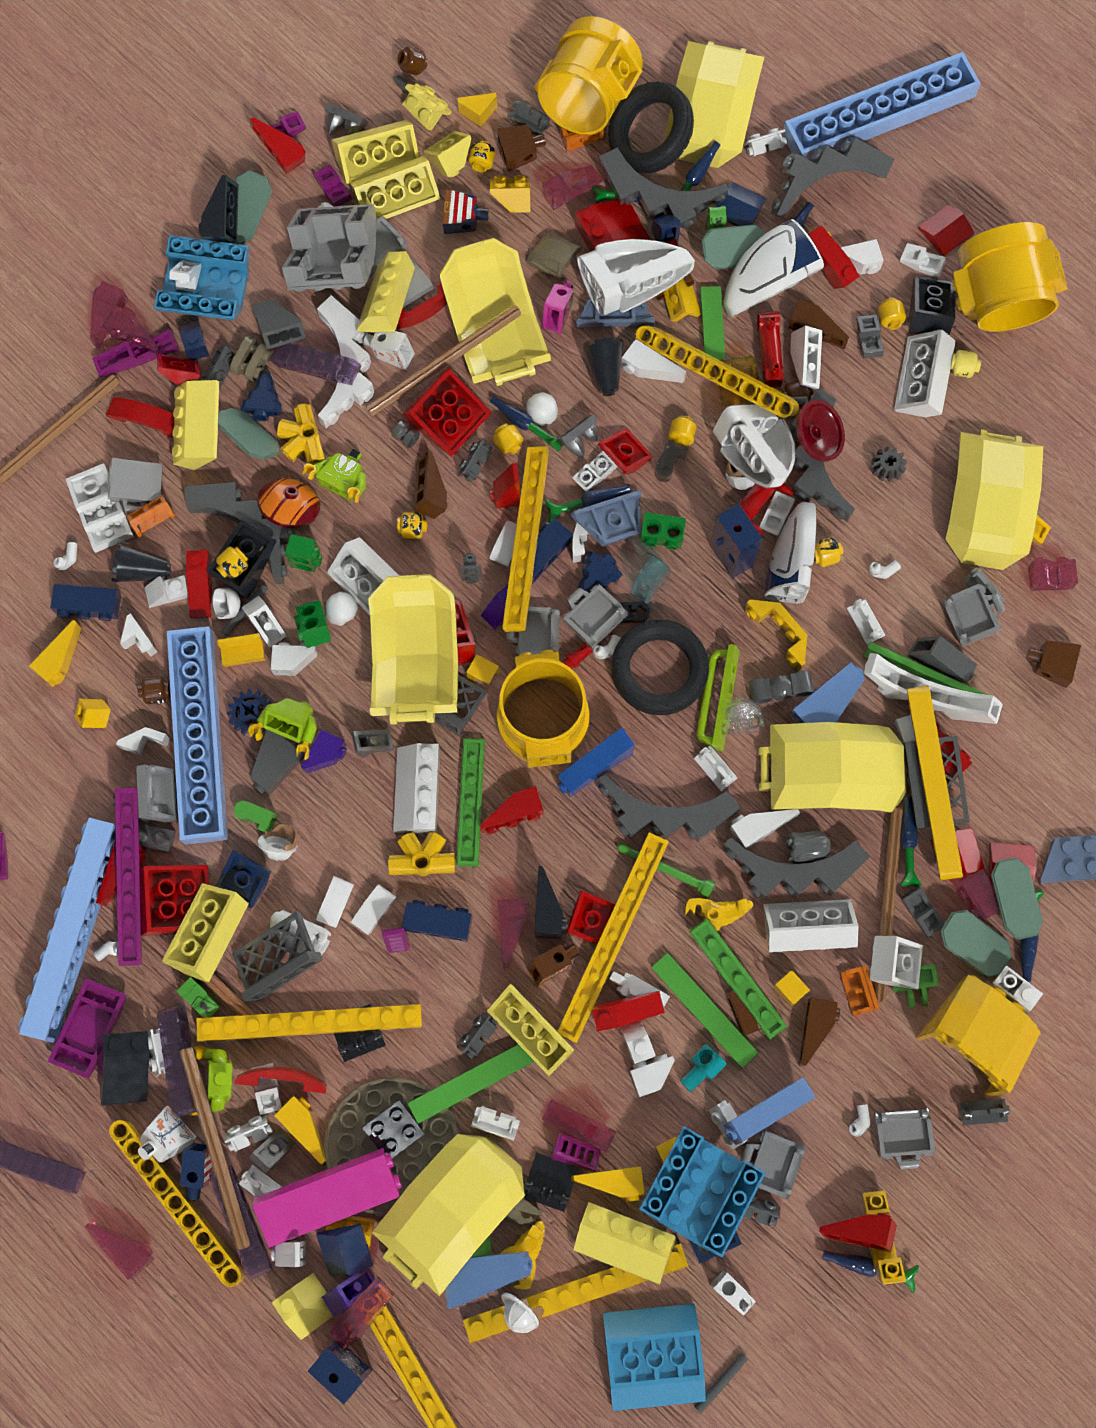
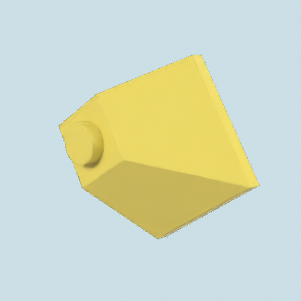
[423,131,472,178]
[272,1273,333,1340]

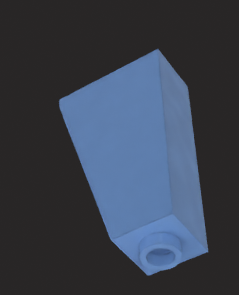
[790,662,865,723]
[724,1077,815,1145]
[446,1251,532,1309]

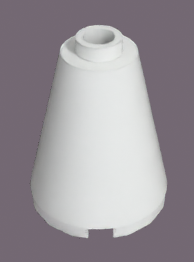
[270,910,331,957]

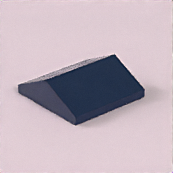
[716,182,767,226]
[215,849,271,909]
[316,1223,374,1277]

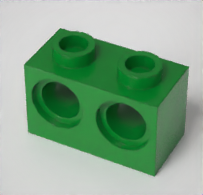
[640,512,686,550]
[285,534,322,573]
[294,600,331,648]

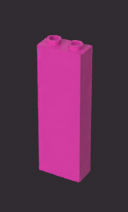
[252,1148,402,1248]

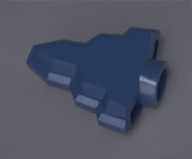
[240,372,282,421]
[579,551,623,599]

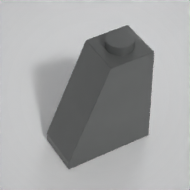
[252,300,306,350]
[907,636,977,683]
[250,729,304,795]

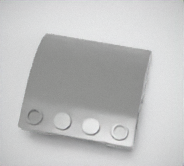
[282,204,376,292]

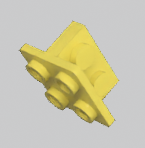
[402,84,452,130]

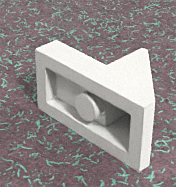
[170,260,201,292]
[144,575,188,608]
[120,613,157,657]

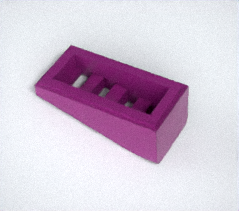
[382,927,410,953]
[552,1133,601,1172]

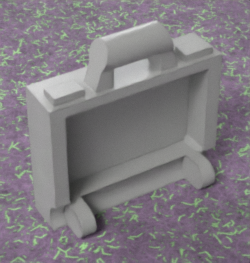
[370,216,408,276]
[108,458,162,513]
[942,583,1005,647]
[563,584,628,649]
[506,607,560,656]
[136,764,178,822]
[873,1109,935,1170]
[741,1131,806,1199]

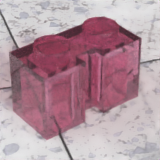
[1028,557,1078,591]
[956,869,1000,921]

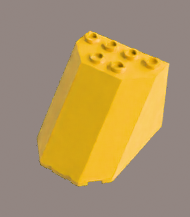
[916,974,1041,1097]

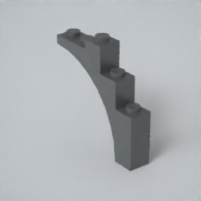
[771,137,895,218]
[599,148,729,229]
[789,388,855,522]
[185,482,294,584]
[598,774,741,842]
[723,838,870,900]

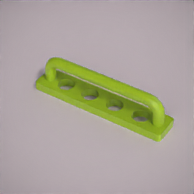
[697,644,740,751]

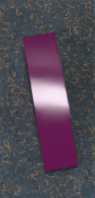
[92,329,180,377]

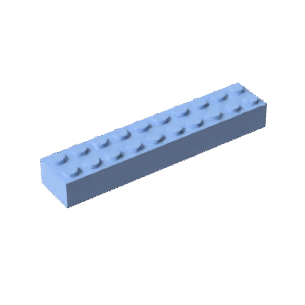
[782,52,981,162]
[167,626,228,845]
[18,818,116,1043]

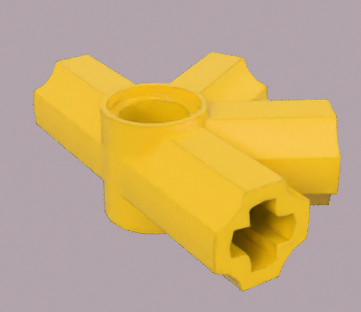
[277,403,325,465]
[388,832,455,877]

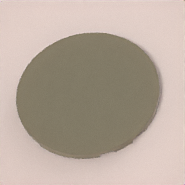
[324,1077,459,1216]

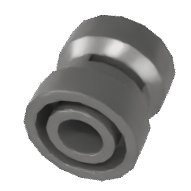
[391,420,420,449]

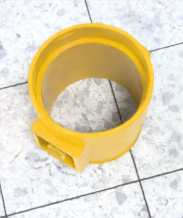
[534,16,643,135]
[952,222,1068,332]
[497,650,589,768]

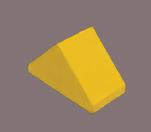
[457,93,497,127]

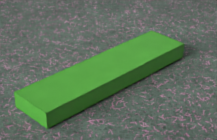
[700,286,725,363]

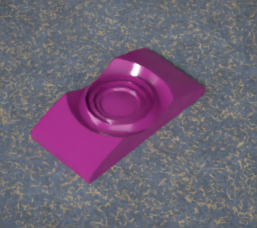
[47,978,127,1079]

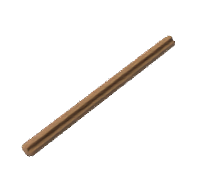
[366,305,521,416]
[0,374,119,485]
[874,808,903,1002]
[180,1048,250,1250]

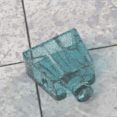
[631,556,671,604]

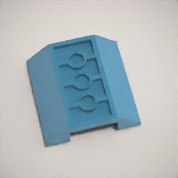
[154,235,249,320]
[639,1126,766,1257]
[603,1303,706,1411]

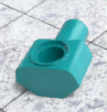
[680,1044,727,1092]

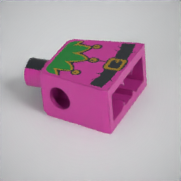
[542,281,574,334]

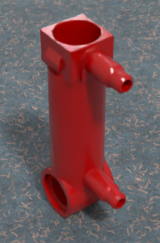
[757,311,784,387]
[739,483,794,535]

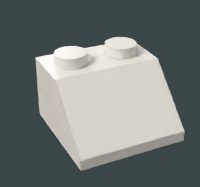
[870,936,923,989]

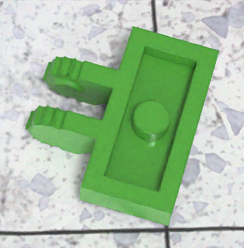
[892,964,939,1009]

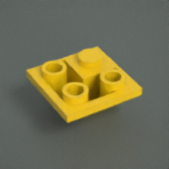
[490,175,530,213]

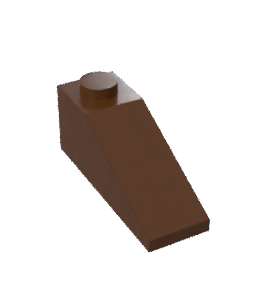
[788,299,849,349]
[414,451,448,519]
[799,998,840,1067]

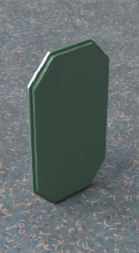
[235,170,272,245]
[702,225,765,270]
[218,408,279,460]
[991,858,1043,940]
[941,910,1012,978]

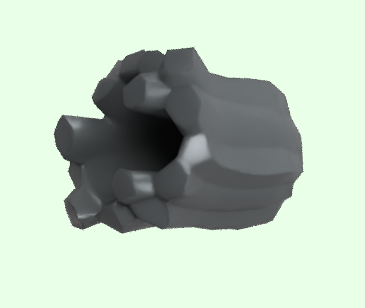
[784,830,831,864]

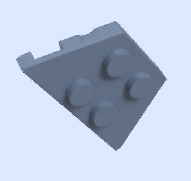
[577,298,655,327]
[571,490,641,547]
[1038,835,1096,884]

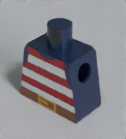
[443,190,489,234]
[180,1143,212,1200]

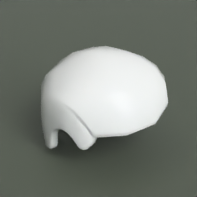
[526,392,558,426]
[213,587,240,619]
[324,592,358,626]

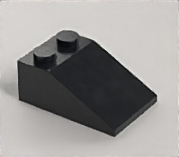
[198,175,239,244]
[908,275,955,335]
[206,519,277,599]
[535,866,567,939]
[96,1031,149,1106]

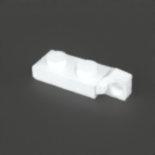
[609,971,670,1016]

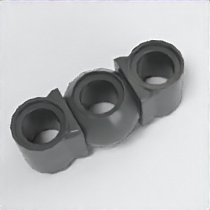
[749,671,814,704]

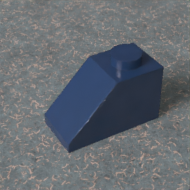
[651,213,681,243]
[179,319,209,360]

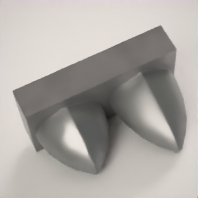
[325,103,368,136]
[557,414,598,457]
[139,824,176,853]

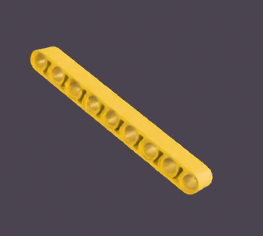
[636,326,799,418]
[907,685,963,881]
[109,1120,245,1287]

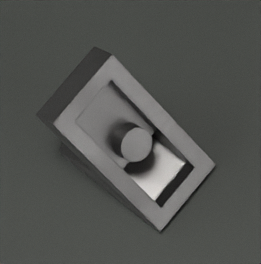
[351,729,394,758]
[249,1128,296,1173]

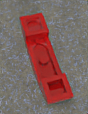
[396,283,447,329]
[106,397,175,438]
[235,1066,327,1094]

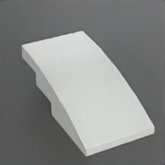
[66,463,134,553]

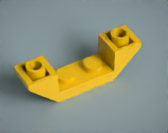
[745,600,807,671]
[862,1190,906,1285]

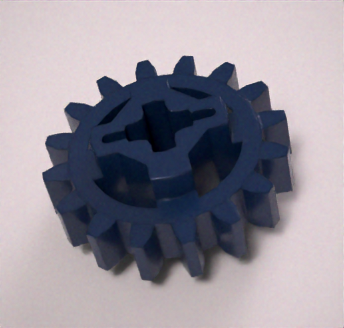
[227,689,272,736]

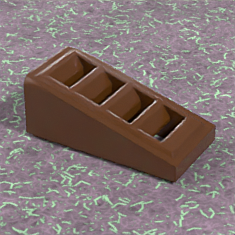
[727,991,761,1036]

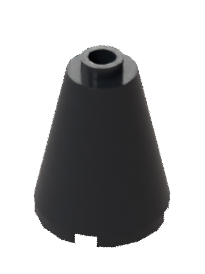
[583,337,624,396]
[112,540,171,582]

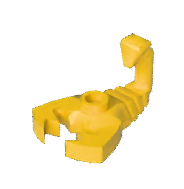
[685,898,753,932]
[500,1221,546,1290]

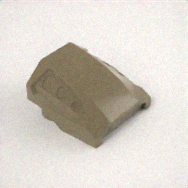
[526,231,582,279]

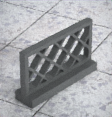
[435,675,487,736]
[904,736,969,829]
[232,911,323,1001]

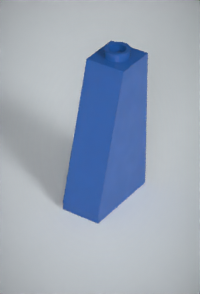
[557,728,635,797]

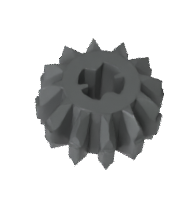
[871,446,907,483]

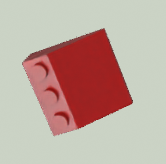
[575,200,652,252]
[402,369,491,457]
[140,865,209,936]

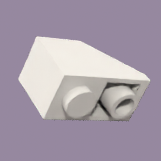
[271,642,318,676]
[993,966,1043,1013]
[630,1054,674,1098]

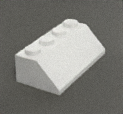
[894,330,955,417]
[327,537,399,615]
[393,743,440,834]
[763,899,859,952]

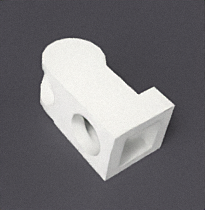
[710,1270,756,1316]

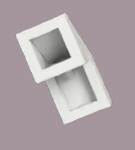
[116,727,170,756]

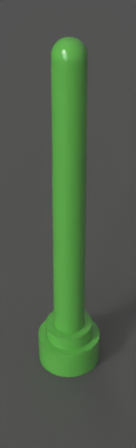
[617,843,715,898]

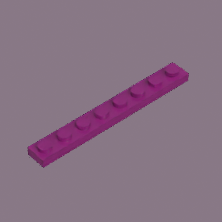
[115,788,142,966]

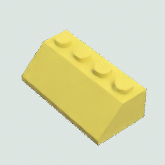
[332,120,419,184]
[350,156,441,219]
[356,251,415,332]
[172,380,219,470]
[162,883,248,982]
[487,984,574,1076]
[573,1202,676,1285]

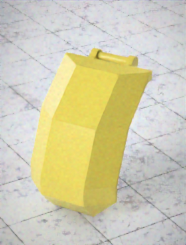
[665,41,764,168]
[439,238,551,386]
[945,429,1043,570]
[368,574,458,725]
[758,722,907,813]
[372,1134,525,1296]

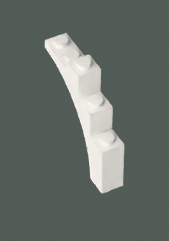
[317,295,374,428]
[864,653,1003,724]

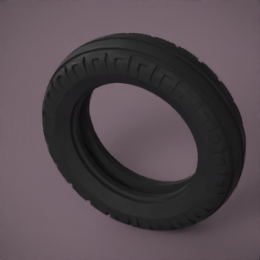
[608,81,694,173]
[611,619,709,715]

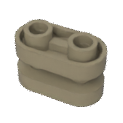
[230,336,273,382]

